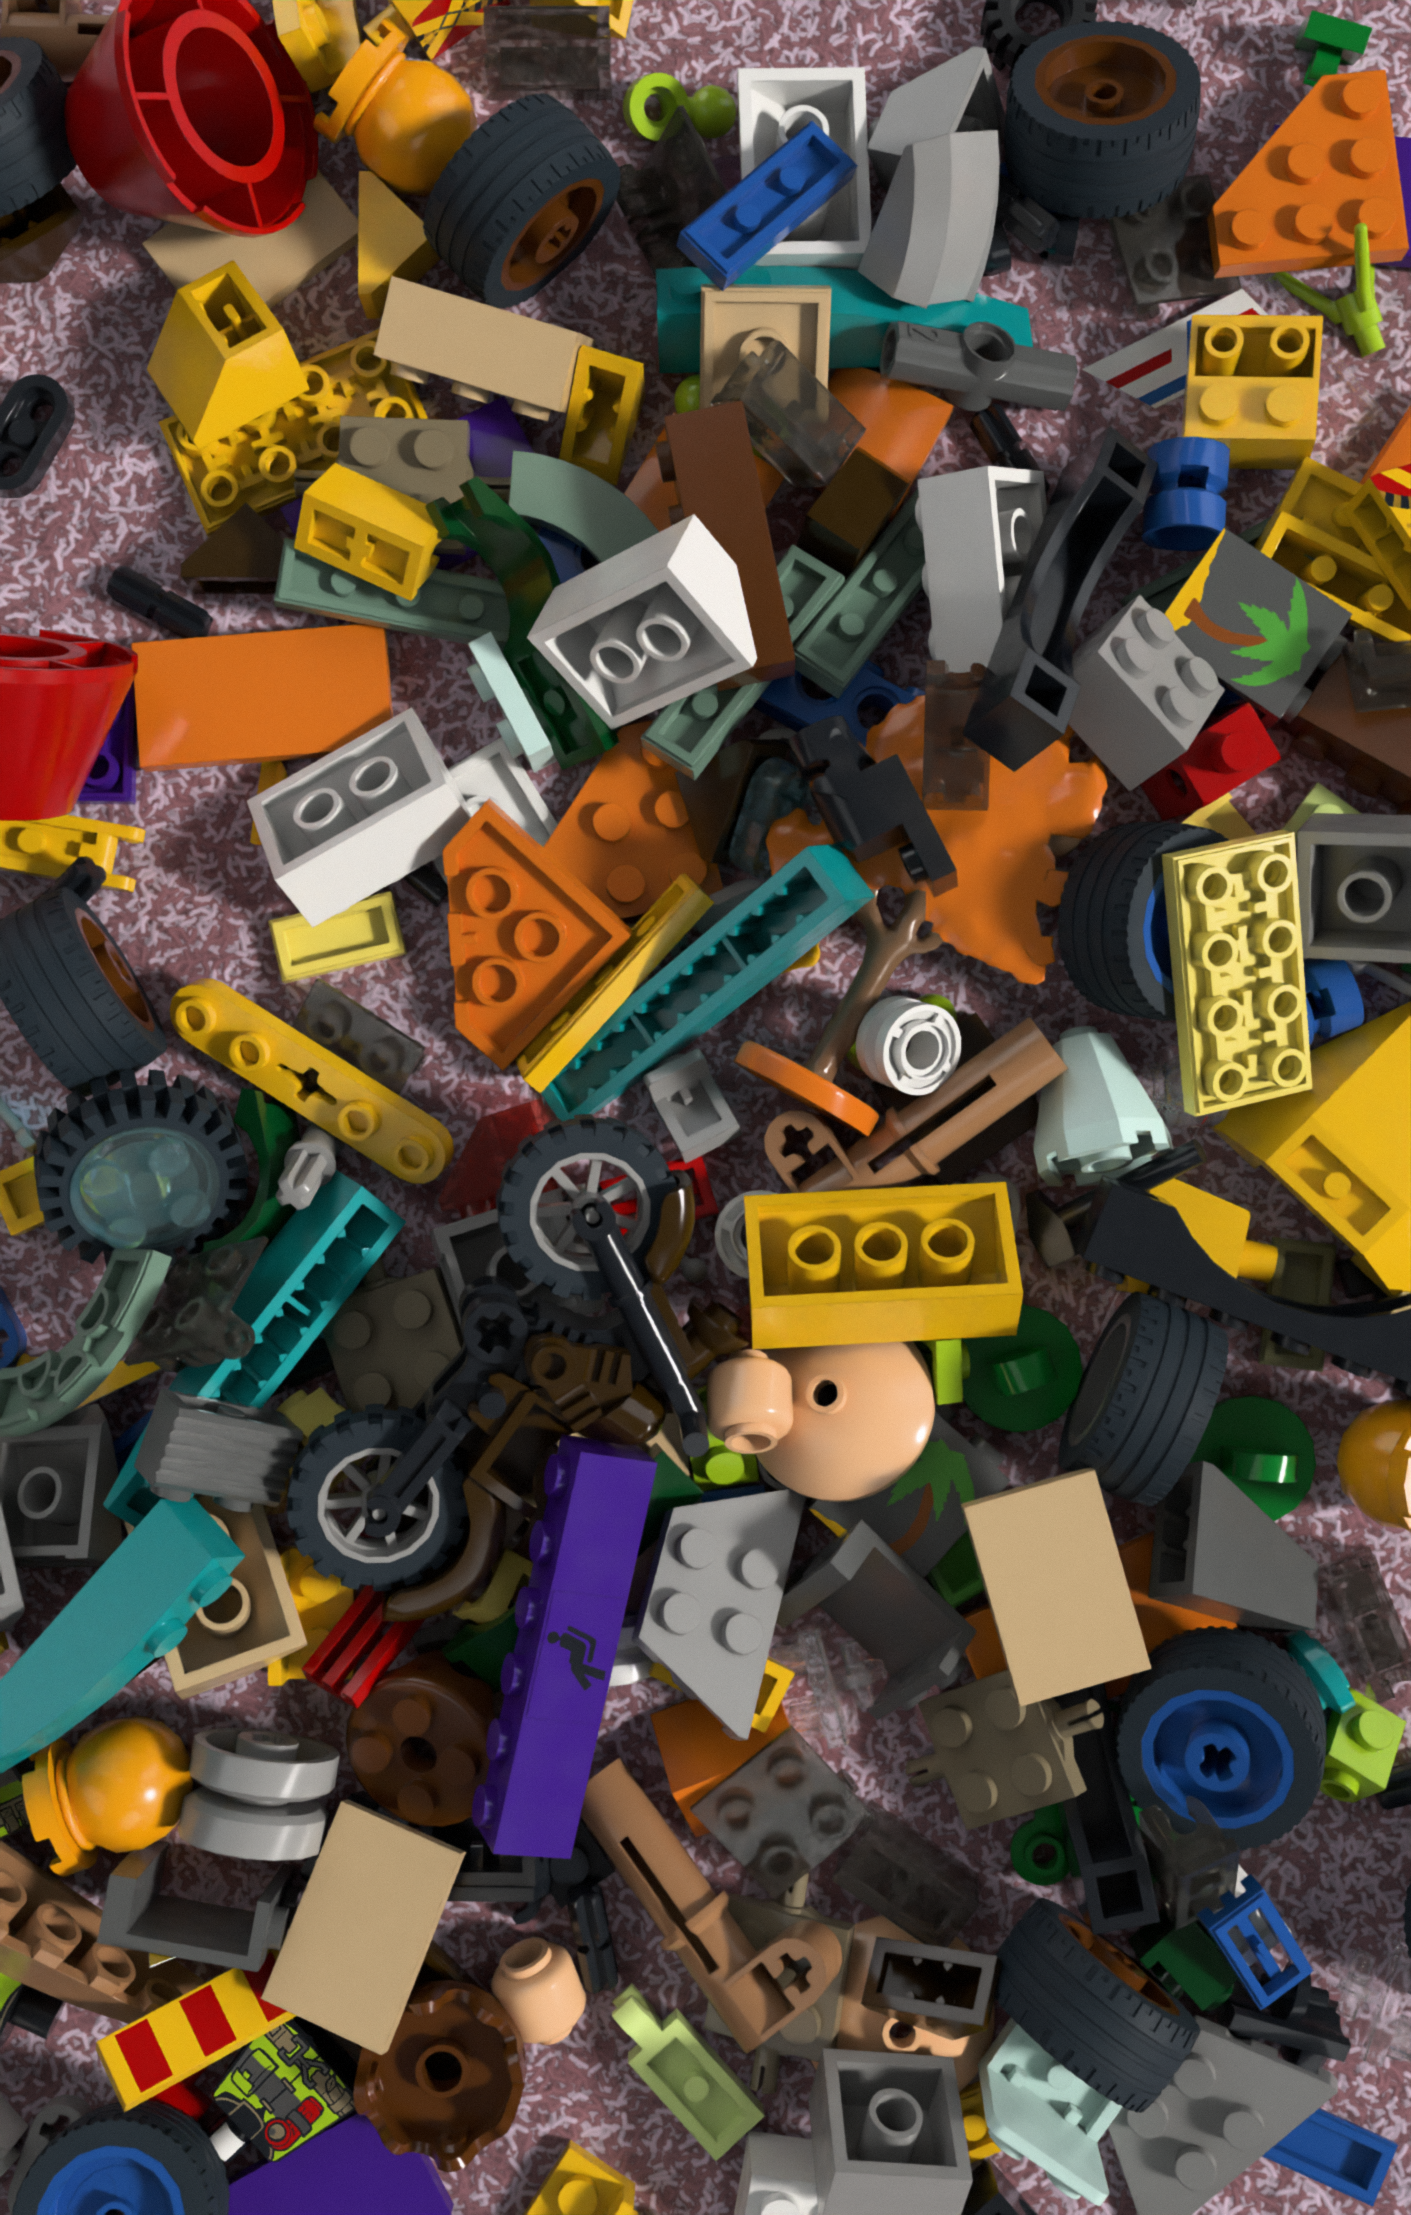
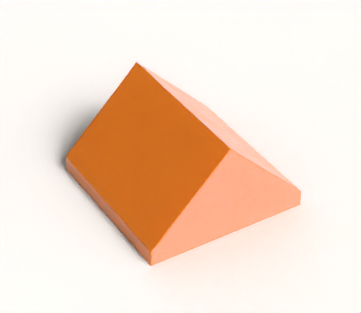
[650,1699,816,1838]

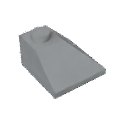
[866,46,1005,191]

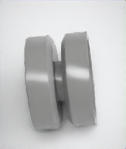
[178,1728,340,1861]

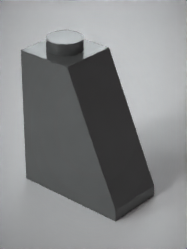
[1148,1461,1319,1633]

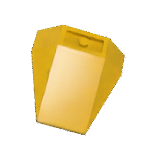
[1208,1001,1411,1296]

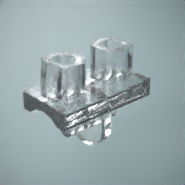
[771,1614,886,1749]
[1326,1928,1411,2068]

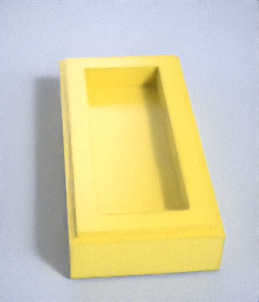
[268,891,407,984]

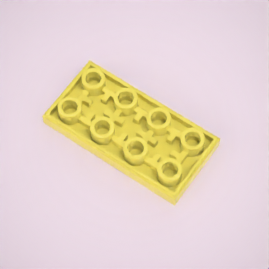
[1162,830,1312,1117]

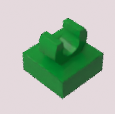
[1294,10,1372,87]

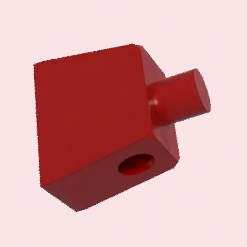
[1140,702,1281,821]

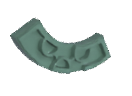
[509,450,659,563]
[0,1248,172,1437]

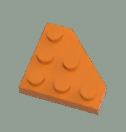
[1207,70,1409,278]
[543,720,723,922]
[443,798,633,1071]

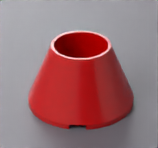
[64,0,319,238]
[0,625,138,821]

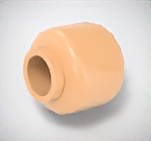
[706,1349,793,1454]
[491,1937,586,2045]

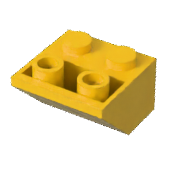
[147,260,310,450]
[1181,315,1323,470]

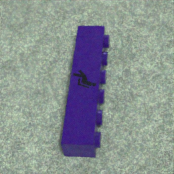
[472,1434,658,1859]

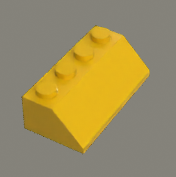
[744,1182,1023,1350]

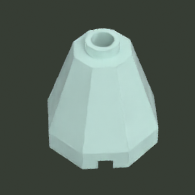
[1033,1026,1173,1186]

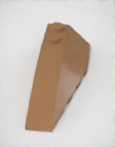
[0,1840,206,2024]

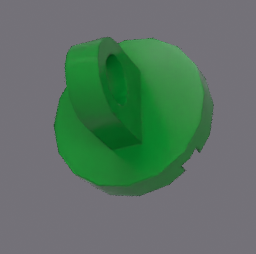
[1188,1394,1316,1521]

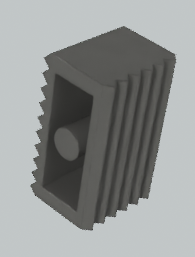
[134,1388,303,1512]

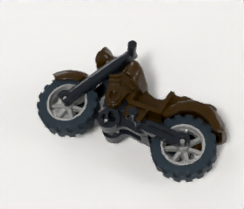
[287,1114,750,1622]

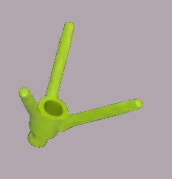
[1264,223,1386,358]

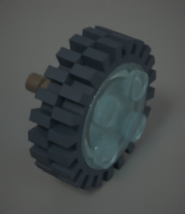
[34,1069,249,1268]

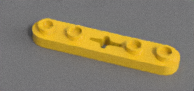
[169,978,454,1184]

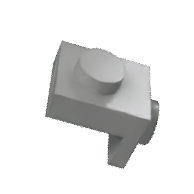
[643,1049,742,1164]

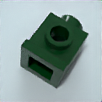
[1128,1896,1238,2011]

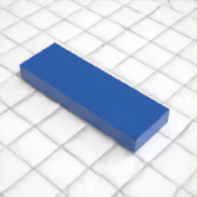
[676,121,858,291]

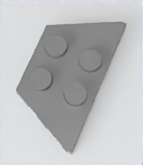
[631,1489,806,1741]
[1108,2015,1338,2215]

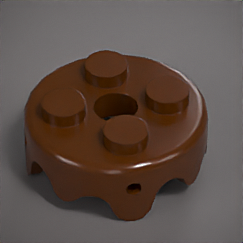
[346,1650,496,1827]
[353,1980,527,2172]

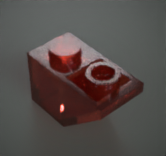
[438,1098,569,1220]

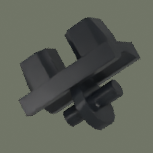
[1222,1962,1351,2073]

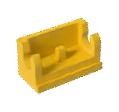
[294,463,442,601]

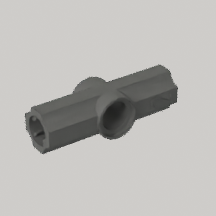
[879,321,1078,411]

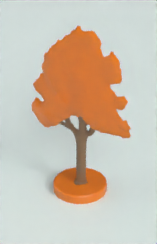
[733,681,1108,1137]

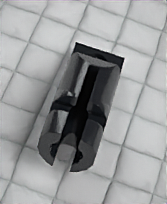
[787,716,958,898]

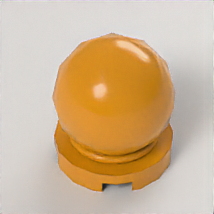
[313,19,477,196]
[1336,1400,1411,1533]
[22,1715,193,1877]

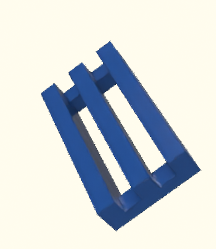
[1197,1874,1314,2010]

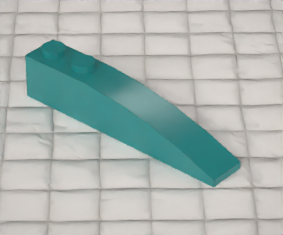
[656,265,1033,373]
[541,844,875,1122]
[103,1170,406,1527]
[0,1498,246,1774]

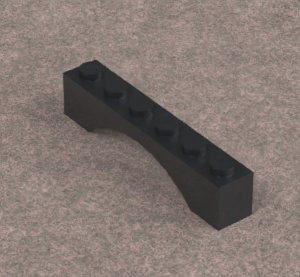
[962,426,1158,772]
[1073,1175,1411,1396]
[1053,1683,1160,1935]

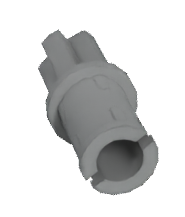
[275,1122,345,1210]

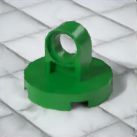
[961,1304,1082,1432]

